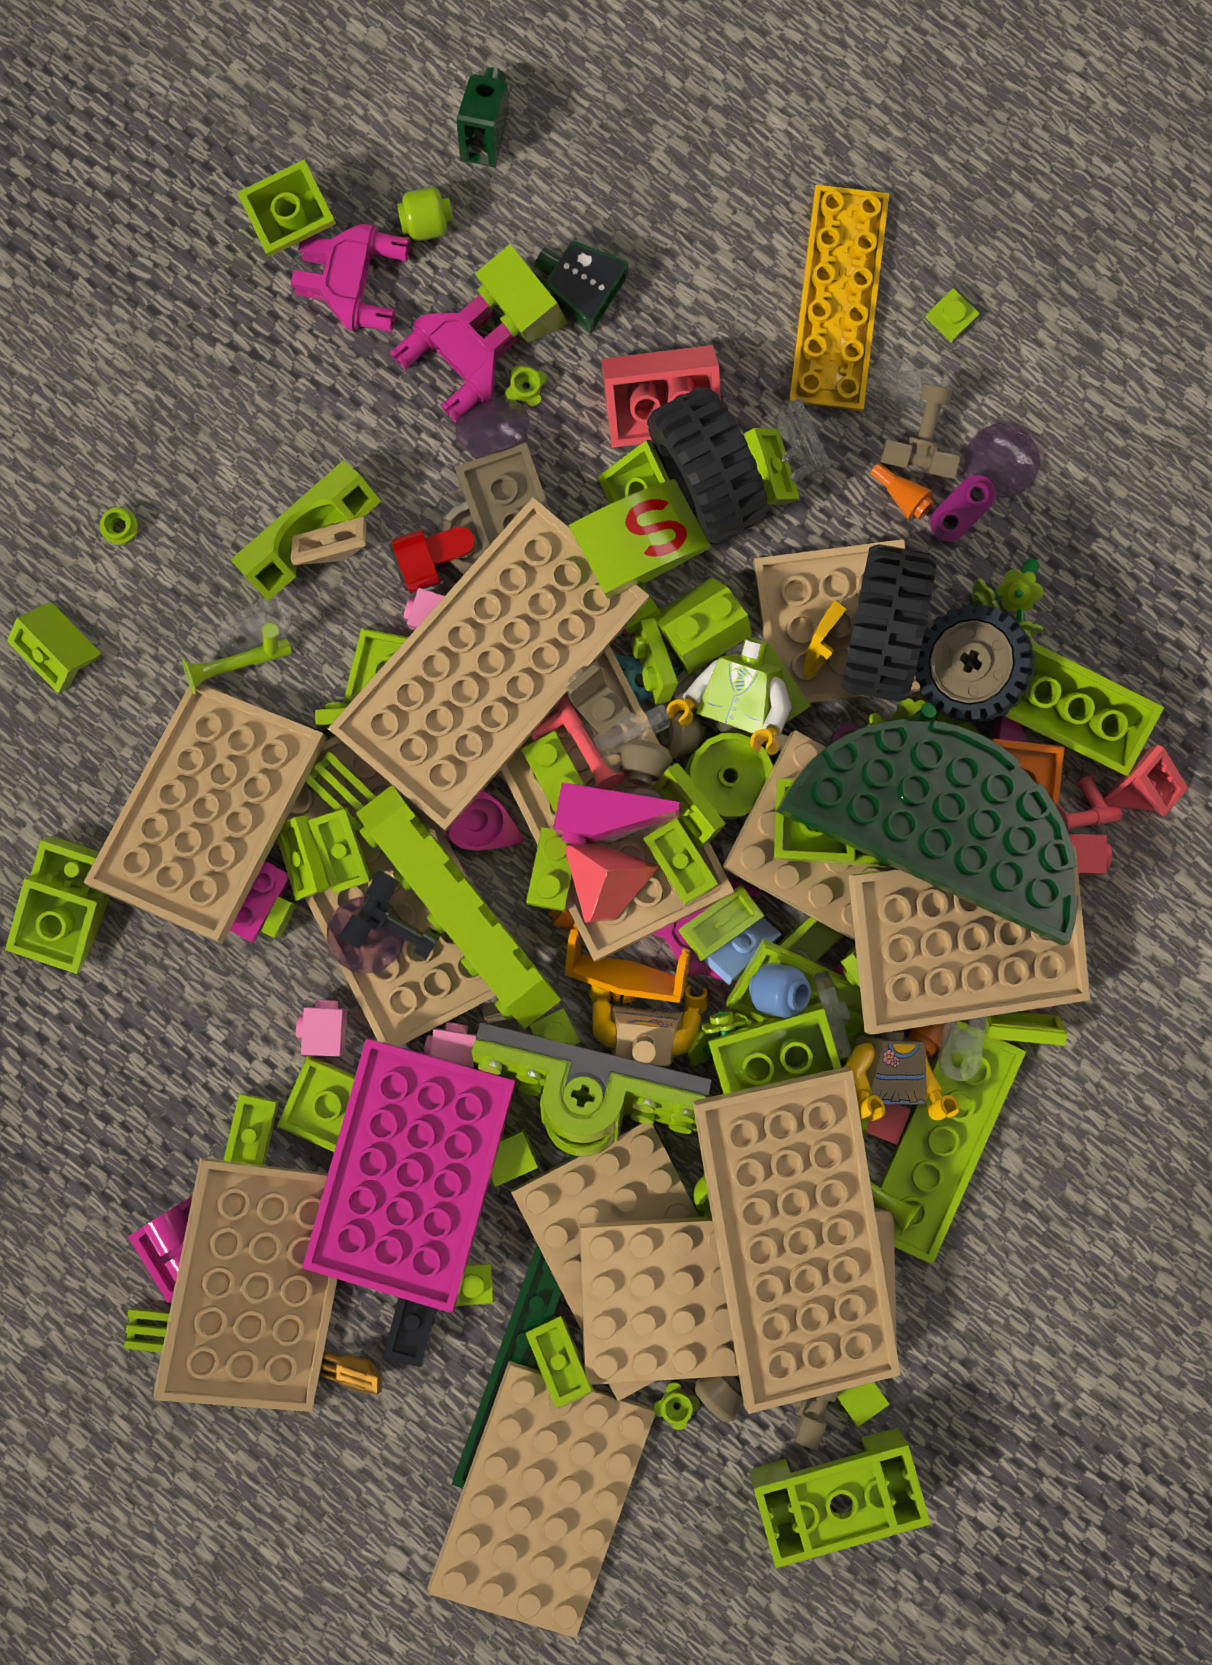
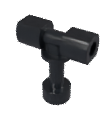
[339,870,441,961]

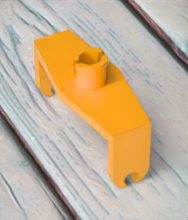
[565,923,691,1003]

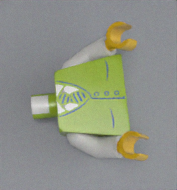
[666,637,792,755]

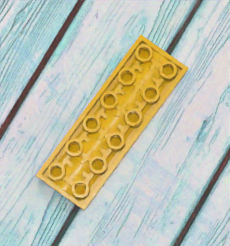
[789,185,889,411]

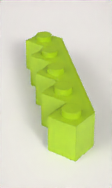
[356,785,561,1029]

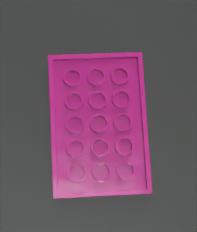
[302,1038,517,1313]

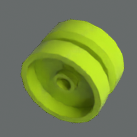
[684,733,773,821]

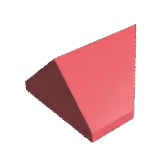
[1103,745,1188,817]
[565,843,660,923]

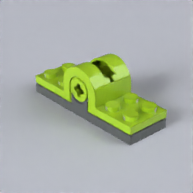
[471,1023,712,1157]

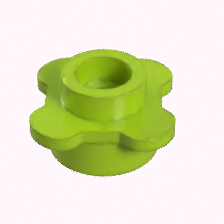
[505,365,547,407]
[654,1382,700,1430]

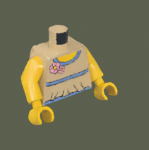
[589,985,707,1066]

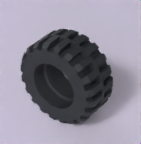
[647,387,769,545]
[841,544,937,702]

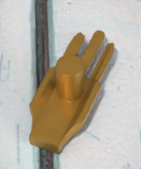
[319,1351,382,1394]

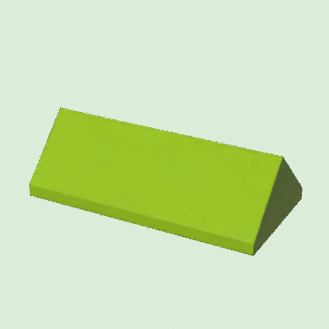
[1004,640,1164,776]

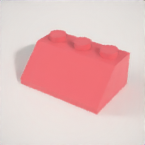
[601,345,721,448]

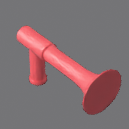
[531,695,626,791]
[1055,775,1122,831]

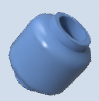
[749,963,811,1018]

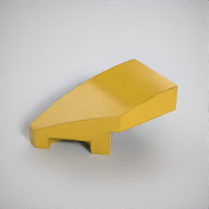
[802,600,847,680]

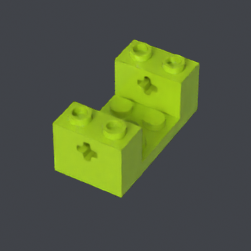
[749,1427,931,1568]

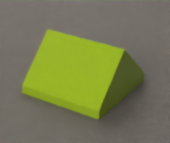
[597,439,670,504]

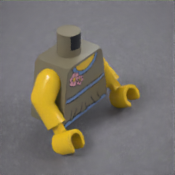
[844,1029,960,1121]

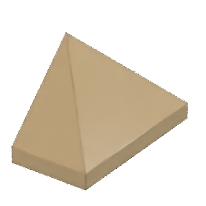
[291,516,366,565]

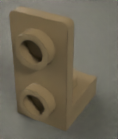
[566,663,632,740]

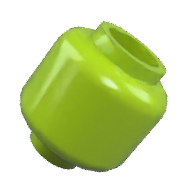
[397,187,454,242]

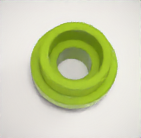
[100,507,138,545]

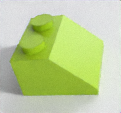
[237,159,336,257]
[474,244,567,343]
[655,577,752,675]

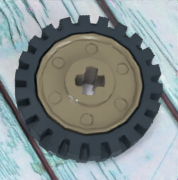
[915,604,1035,723]

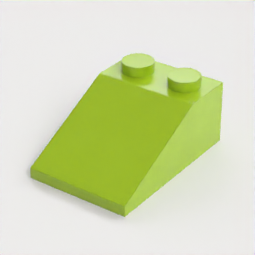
[708,1003,841,1094]

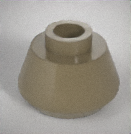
[658,710,705,759]
[620,739,673,786]
[695,1376,744,1422]

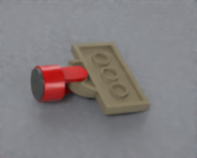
[389,442,551,594]

